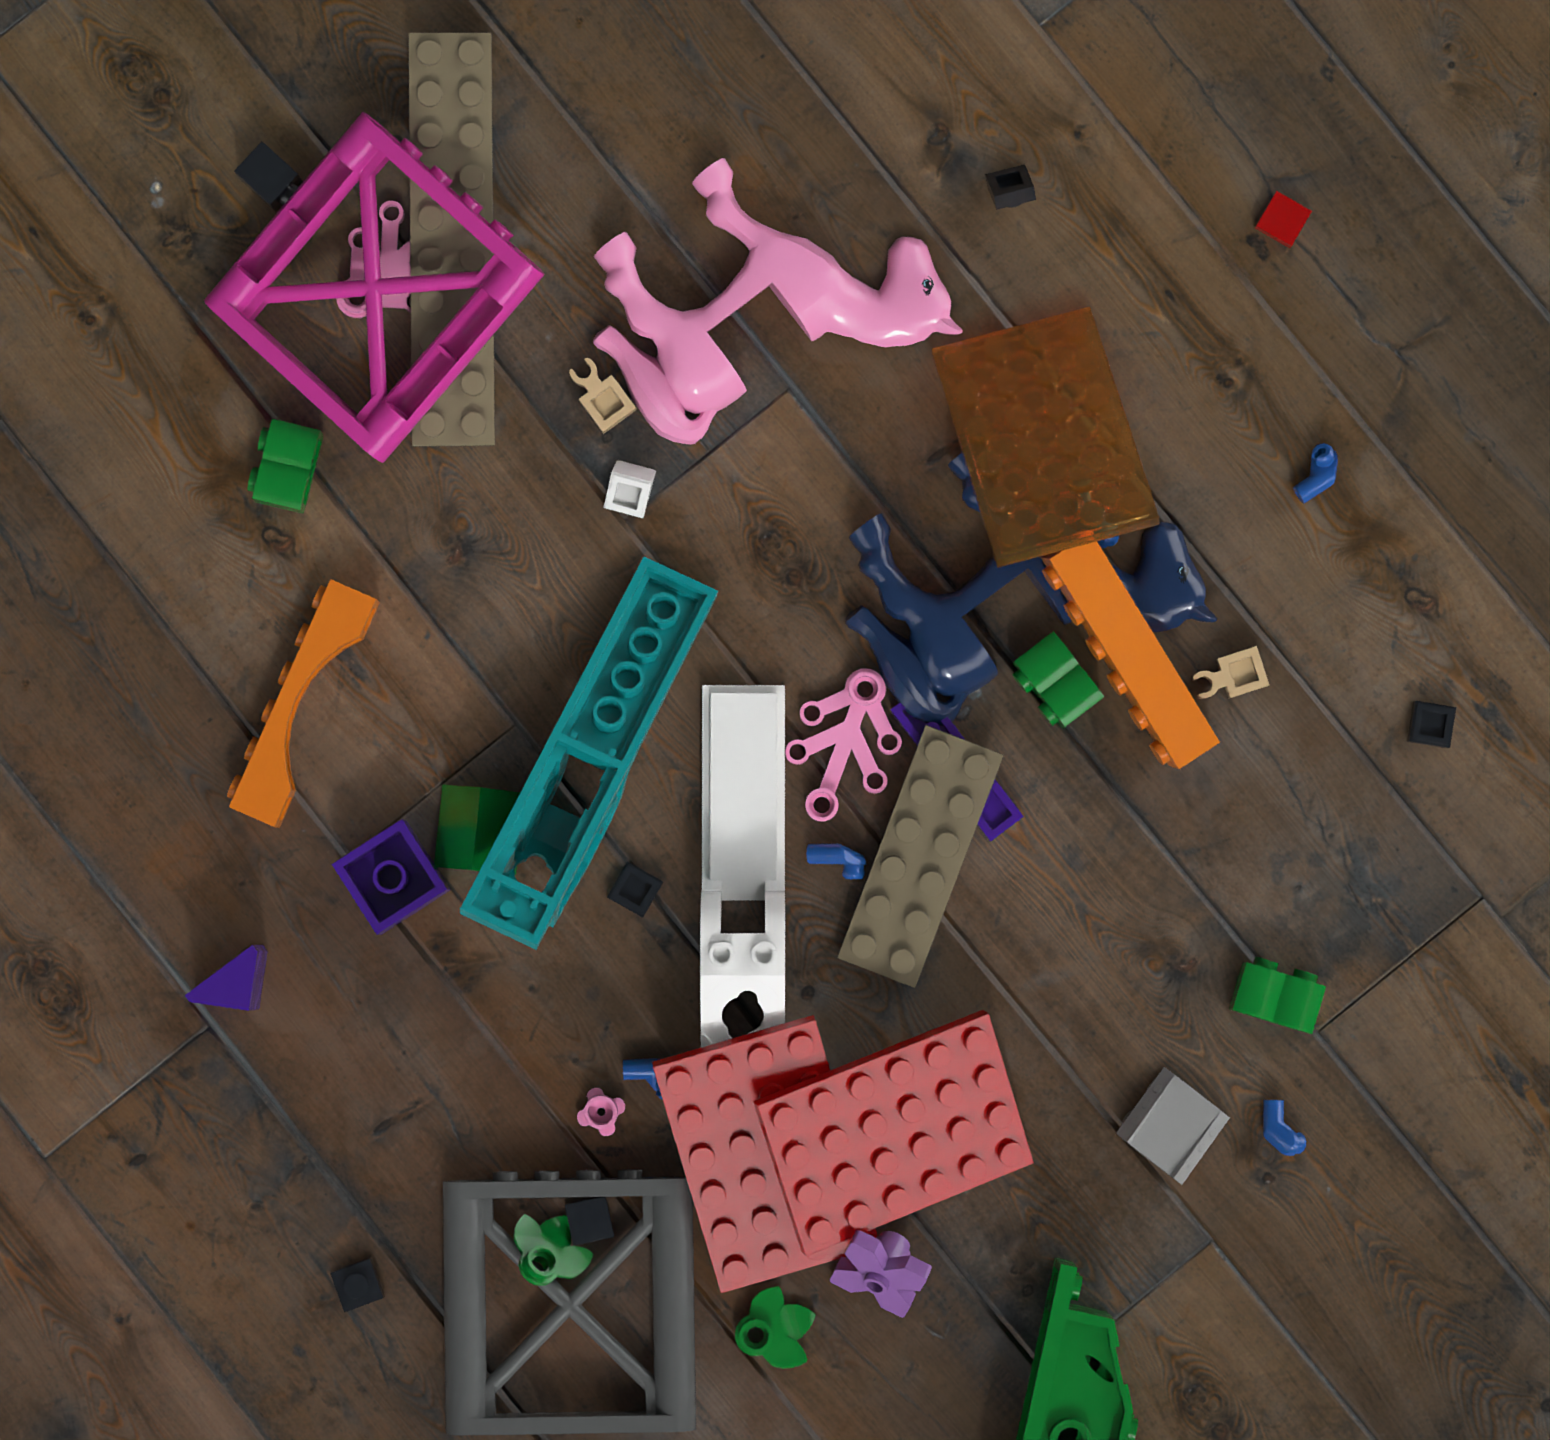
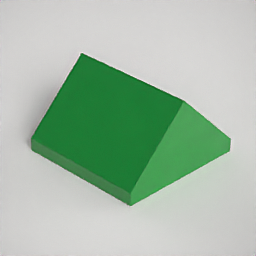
[434,785,521,875]

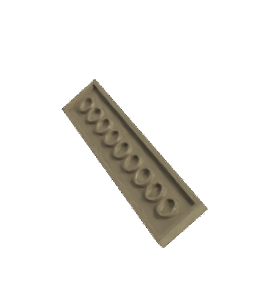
[409,33,495,447]

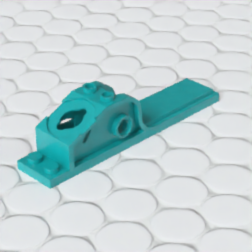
[460,557,718,950]

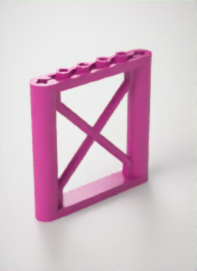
[204,112,545,463]

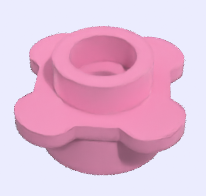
[577,1088,625,1136]

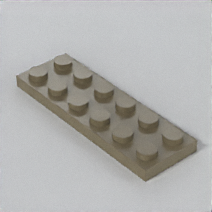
[838,725,1004,988]

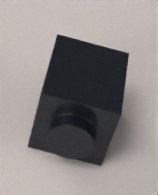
[234,141,303,212]

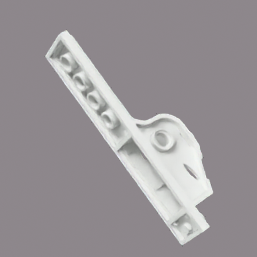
[700,685,785,1047]

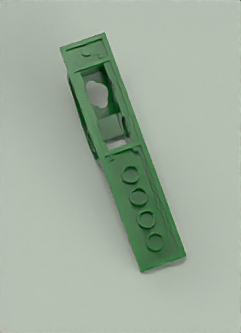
[1016,1257,1138,1440]

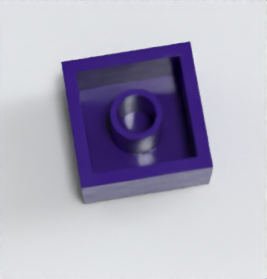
[332,819,451,935]

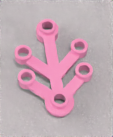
[336,200,411,318]
[785,668,902,822]

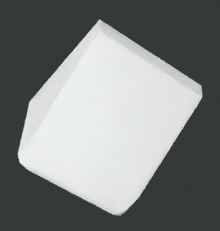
[603,460,656,518]

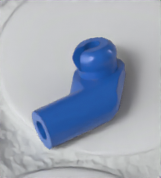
[1293,443,1338,504]

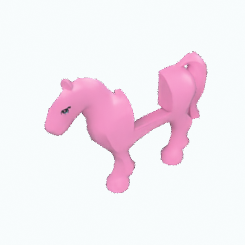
[593,158,963,445]

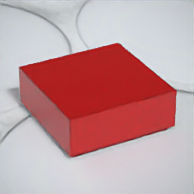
[1255,191,1312,248]

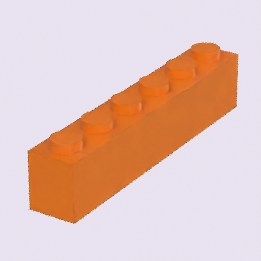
[1041,531,1220,769]

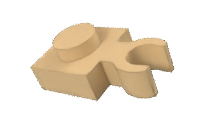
[569,358,637,434]
[1191,646,1269,699]

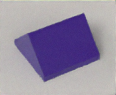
[185,945,268,1011]

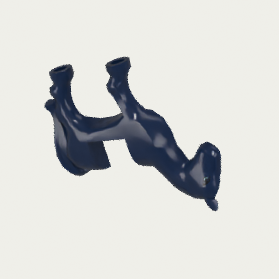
[845,441,1218,726]

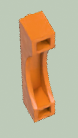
[227,579,380,828]

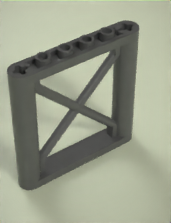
[443,1169,696,1436]

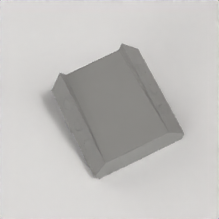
[1116,1067,1230,1185]

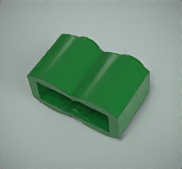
[248,419,323,514]
[1012,631,1104,729]
[1229,956,1326,1034]

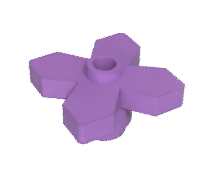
[830,1230,932,1318]

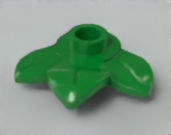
[513,1214,593,1286]
[735,1286,815,1369]

